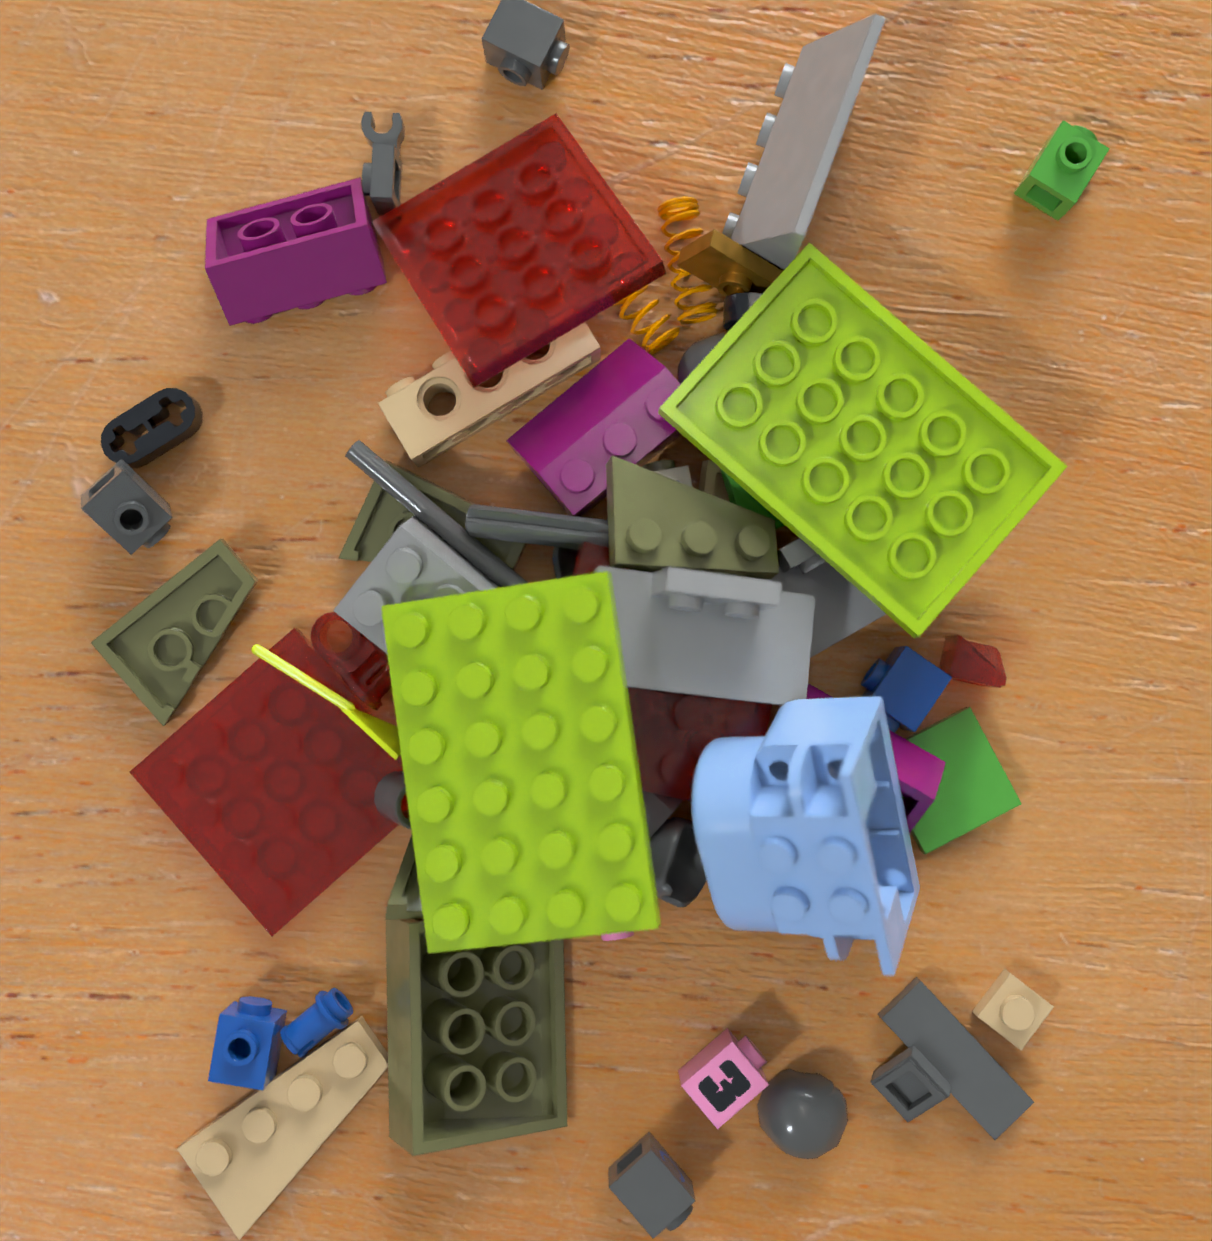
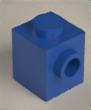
[861,646,952,733]
[208,996,287,1090]

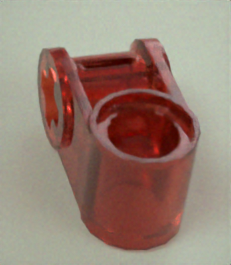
[310,612,392,711]

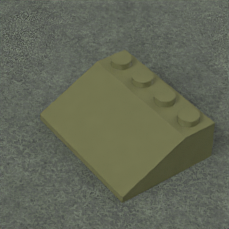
[386,919,568,1156]

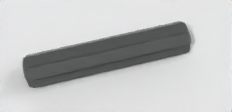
[465,504,609,553]

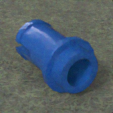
[280,988,353,1058]

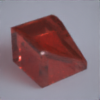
[939,634,1007,688]

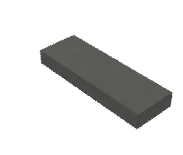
[878,977,1035,1140]

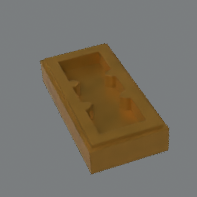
[677,229,783,297]

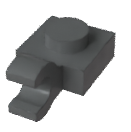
[361,112,405,216]

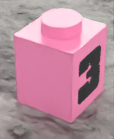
[678,1028,769,1129]

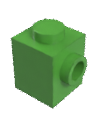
[1013,120,1110,221]

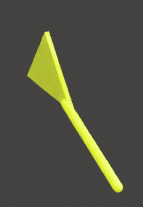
[251,644,401,760]

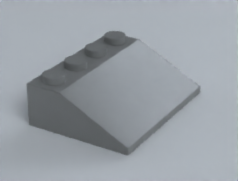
[722,14,886,271]

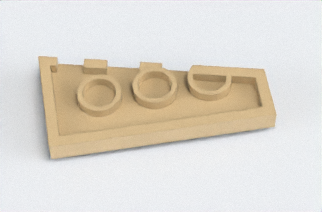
[177,1016,388,1240]

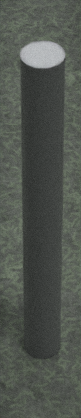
[345,440,528,588]

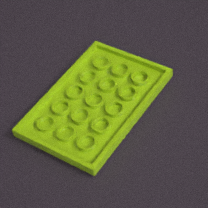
[658,242,1068,638]
[381,571,661,953]

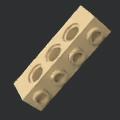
[378,291,601,468]

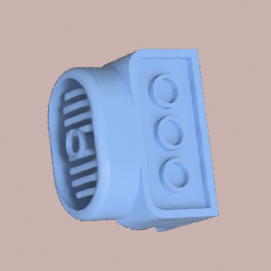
[692,696,920,976]

